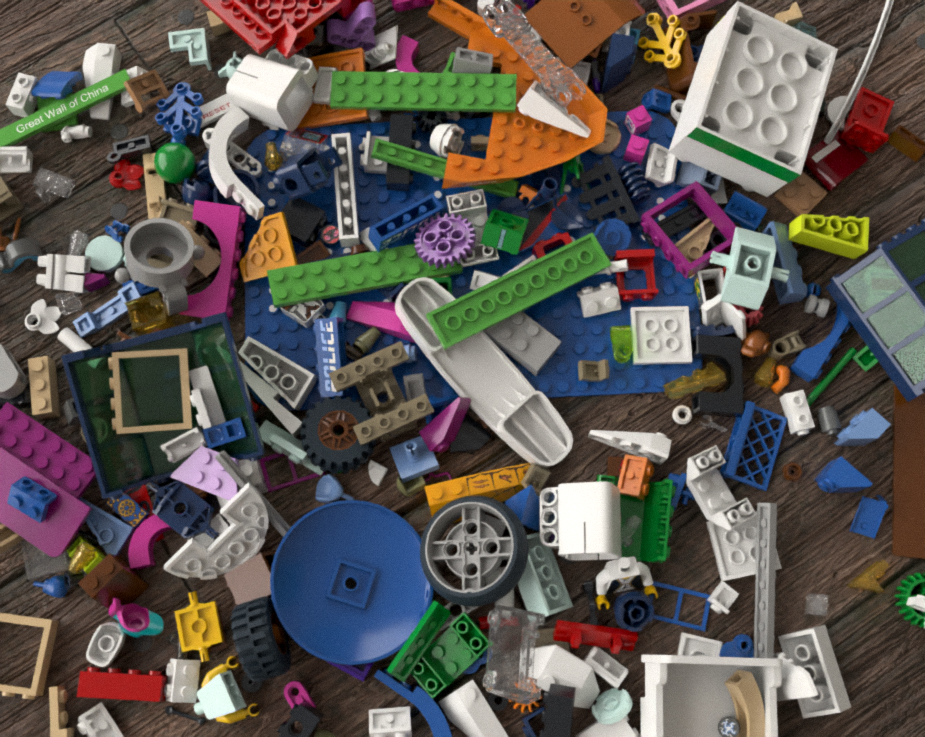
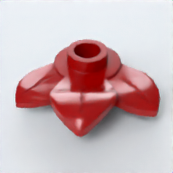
[109,159,144,190]

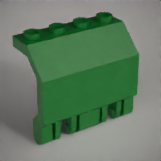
[596,475,676,563]

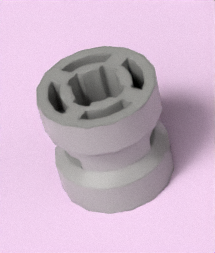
[804,294,830,318]

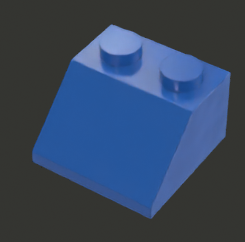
[814,456,873,493]

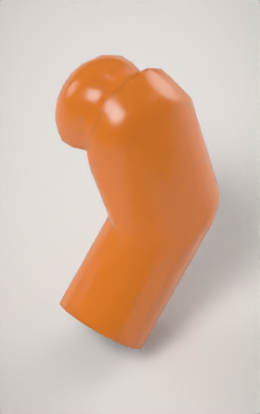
[771,365,790,394]

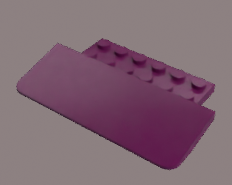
[0,402,96,557]

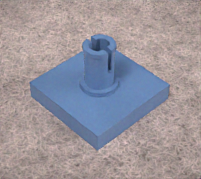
[389,436,440,483]

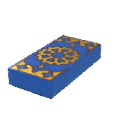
[106,493,149,529]

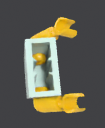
[194,656,260,724]

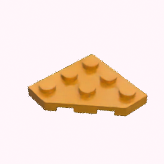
[239,212,298,282]

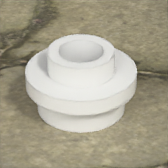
[672,405,692,425]

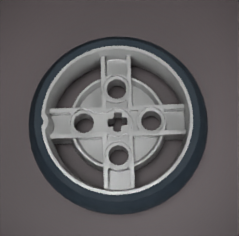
[420,495,529,606]

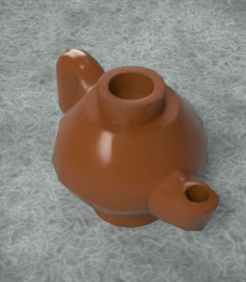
[741,330,771,358]

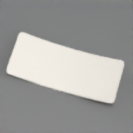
[711,177,728,204]

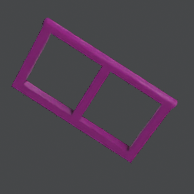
[260,453,326,493]

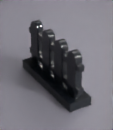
[572,155,640,232]

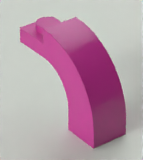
[395,35,420,73]
[128,513,181,570]

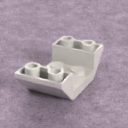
[446,189,499,267]
[686,445,757,530]

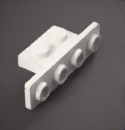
[189,366,226,429]

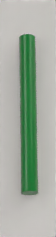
[806,347,857,407]

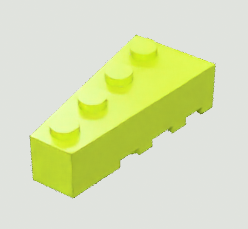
[788,214,869,259]

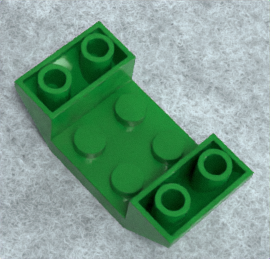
[411,612,492,699]

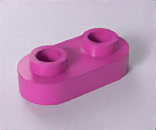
[284,681,316,709]

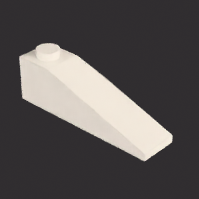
[588,430,672,465]
[774,652,818,701]

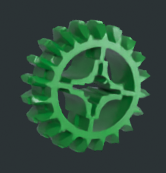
[894,572,925,628]

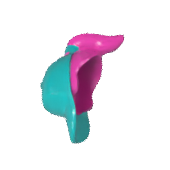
[108,598,164,638]

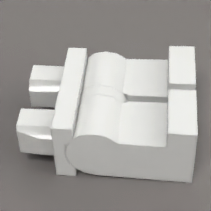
[36,254,91,293]

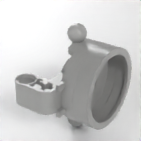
[114,218,205,316]

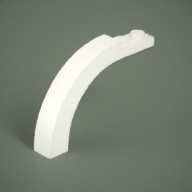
[209,105,265,220]

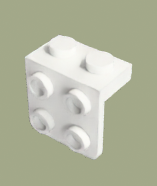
[701,294,746,340]

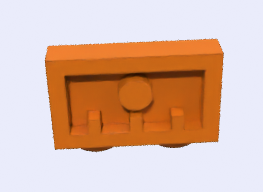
[617,454,654,501]

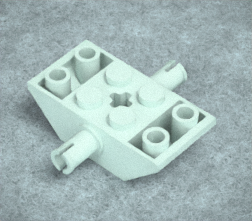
[709,227,789,310]

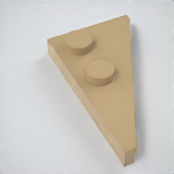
[674,218,715,278]

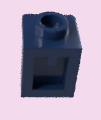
[377,282,405,302]

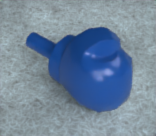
[33,575,67,598]

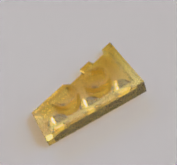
[663,362,726,399]

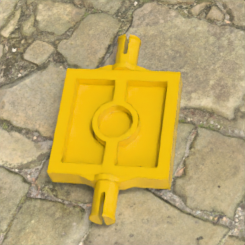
[174,591,224,663]

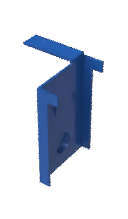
[849,494,889,539]

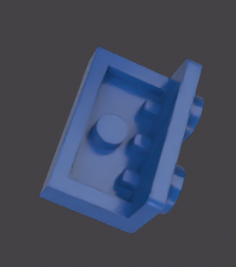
[723,191,768,232]
[7,476,57,523]

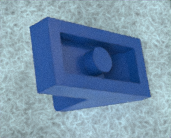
[426,394,460,424]

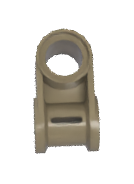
[768,330,808,361]

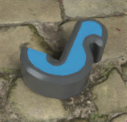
[0,239,44,274]

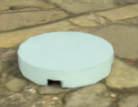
[85,235,124,272]
[592,688,633,724]

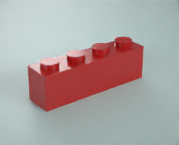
[77,667,168,702]

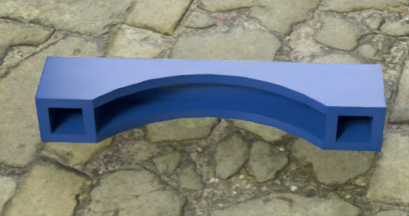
[789,276,871,382]

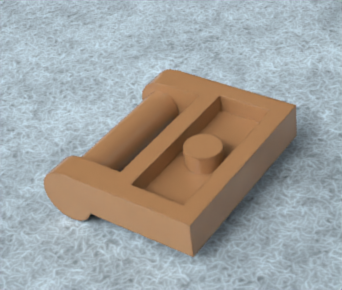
[123,69,170,113]

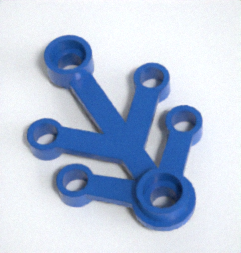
[155,82,204,140]

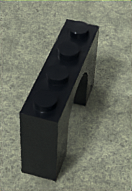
[691,335,745,417]

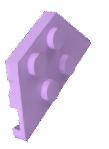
[171,446,239,501]

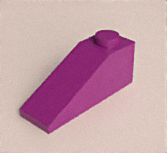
[419,397,471,452]

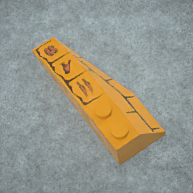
[425,463,531,523]

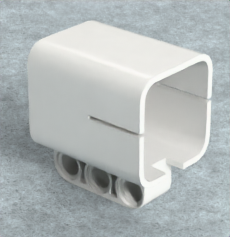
[226,49,318,131]
[540,482,622,561]

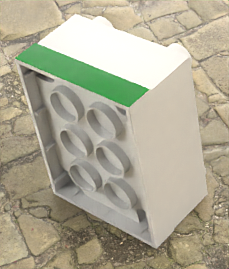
[668,1,838,197]

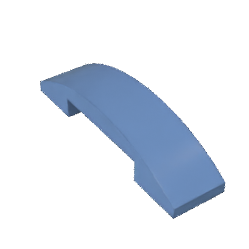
[73,281,142,338]

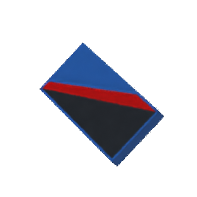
[515,192,575,256]

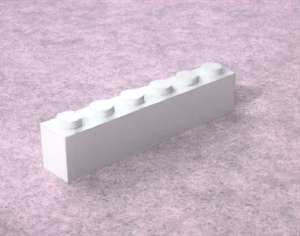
[331,133,360,247]

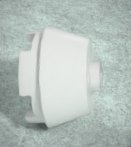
[430,124,465,159]

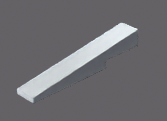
[217,345,302,438]

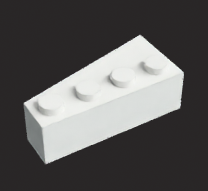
[238,336,319,411]

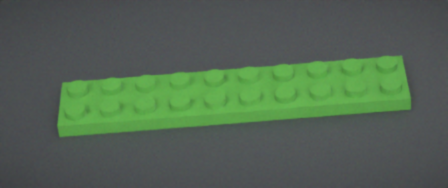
[330,71,517,112]
[426,232,612,350]
[267,244,463,308]

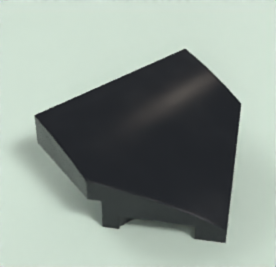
[449,413,492,455]

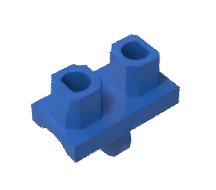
[668,473,695,511]

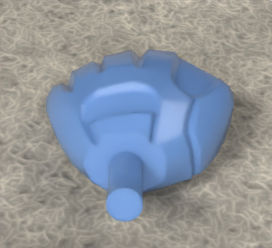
[315,474,354,503]

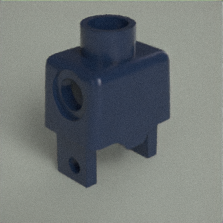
[273,147,343,200]

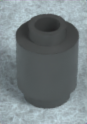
[817,406,842,436]

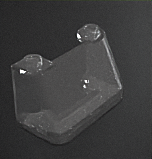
[483,605,545,705]

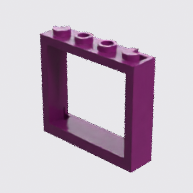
[640,181,737,279]

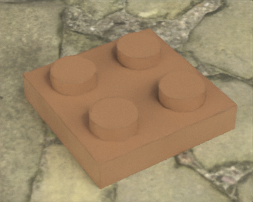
[774,171,828,217]

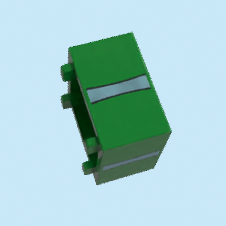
[480,209,529,255]

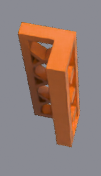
[428,0,486,40]

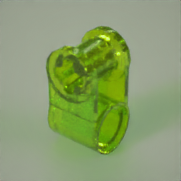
[610,325,632,363]

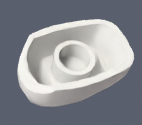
[86,622,126,667]

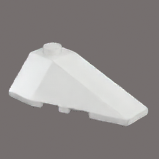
[83,43,122,120]
[517,80,591,138]
[438,679,509,737]

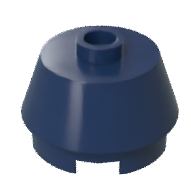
[181,177,215,205]
[614,591,654,632]

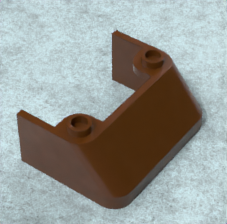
[662,10,717,94]

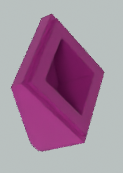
[84,273,110,292]

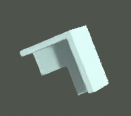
[168,28,212,71]

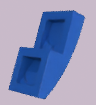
[203,417,247,448]

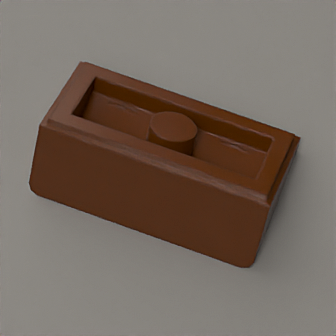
[887,125,925,162]

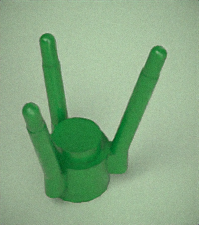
[560,155,590,195]

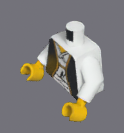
[595,556,658,610]

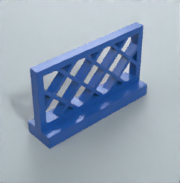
[719,401,787,491]

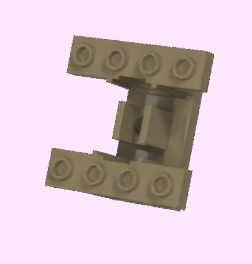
[328,341,434,446]

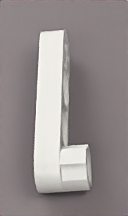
[202,128,263,178]

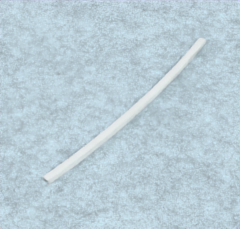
[824,0,894,144]

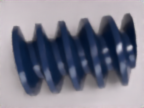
[618,162,651,205]

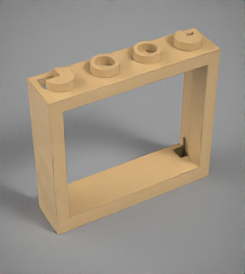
[108,348,192,434]
[0,613,59,699]

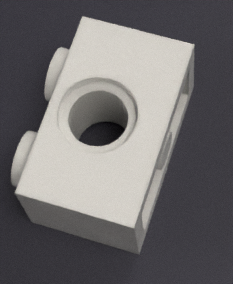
[5,73,39,117]

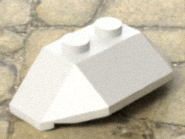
[518,644,600,709]

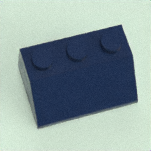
[601,33,637,94]

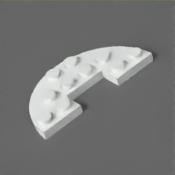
[164,482,268,580]

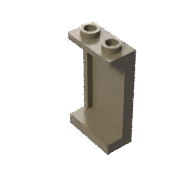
[147,198,199,268]

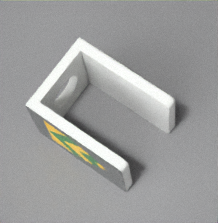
[693,268,724,309]

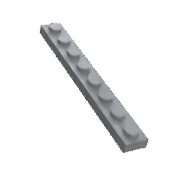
[754,503,777,659]

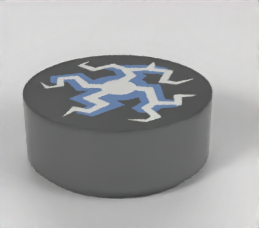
[718,716,740,737]

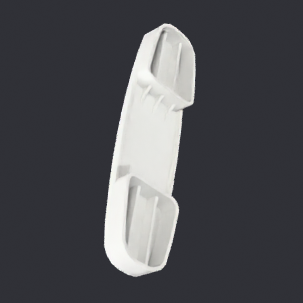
[395,277,573,468]

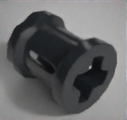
[64,569,87,590]

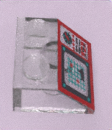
[279,128,328,166]

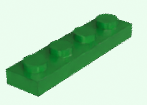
[386,600,451,682]

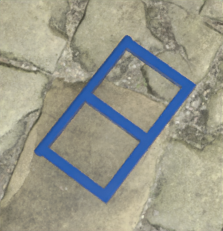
[649,581,710,632]

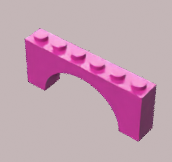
[179,200,246,321]

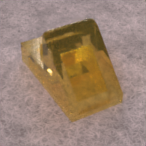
[846,559,889,593]

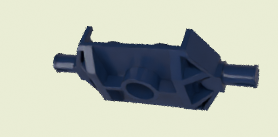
[147,480,219,540]

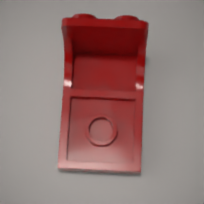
[840,87,894,153]

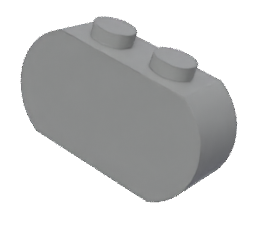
[0,344,27,399]

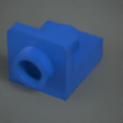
[641,88,671,114]

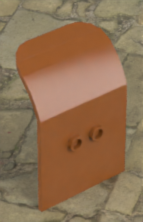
[523,0,646,70]

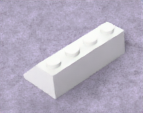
[778,625,851,718]

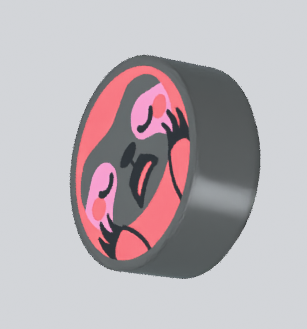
[320,225,339,244]

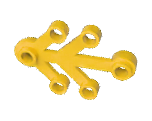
[638,13,687,69]

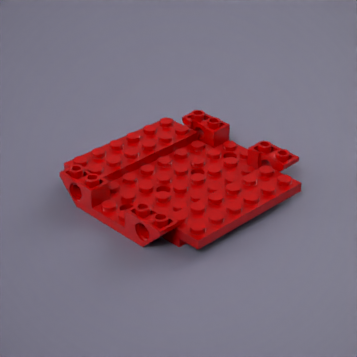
[200,0,367,59]

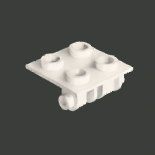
[365,25,398,70]

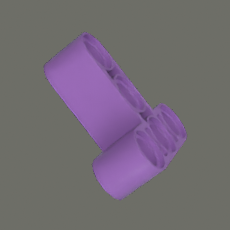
[326,2,376,52]

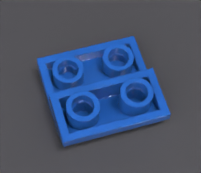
[31,71,83,99]

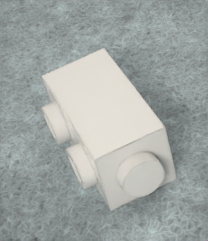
[780,390,815,436]

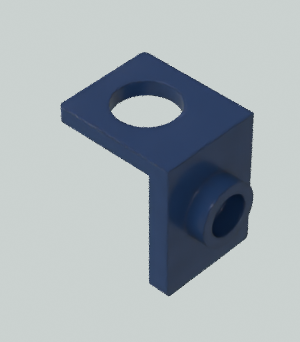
[521,706,545,737]

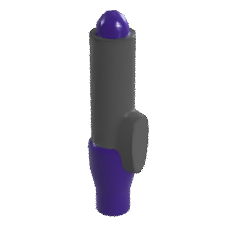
[591,59,602,93]

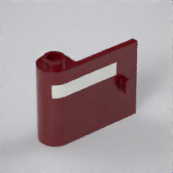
[804,129,869,192]

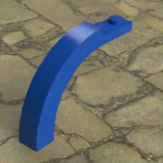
[374,668,452,737]

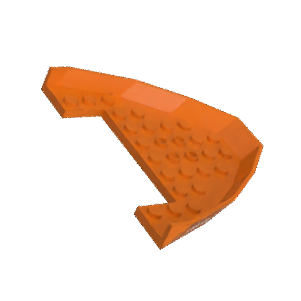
[442,18,608,189]

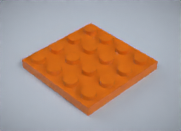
[297,48,369,130]

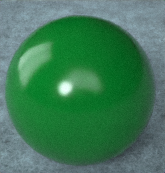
[154,142,196,184]

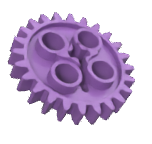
[414,213,477,268]

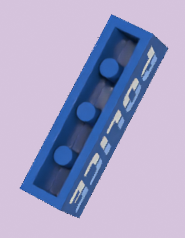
[368,194,444,252]
[313,317,349,398]

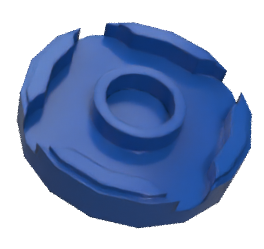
[594,219,631,256]

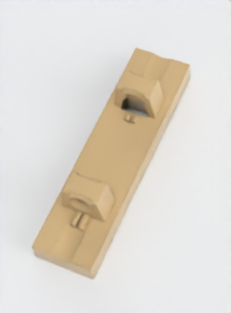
[143,153,167,219]

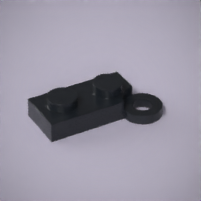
[107,135,152,164]

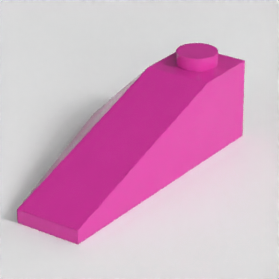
[346,301,417,344]

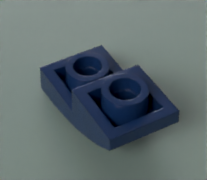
[690,324,735,338]

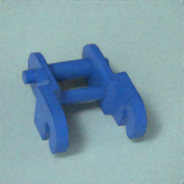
[105,220,131,243]

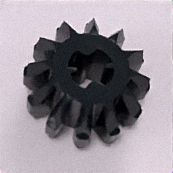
[416,111,448,136]

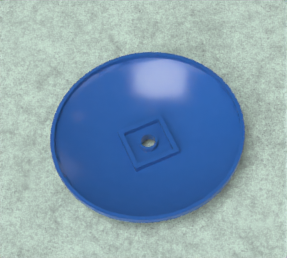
[270,500,433,665]

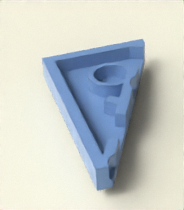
[79,497,135,556]

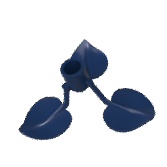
[497,165,583,230]

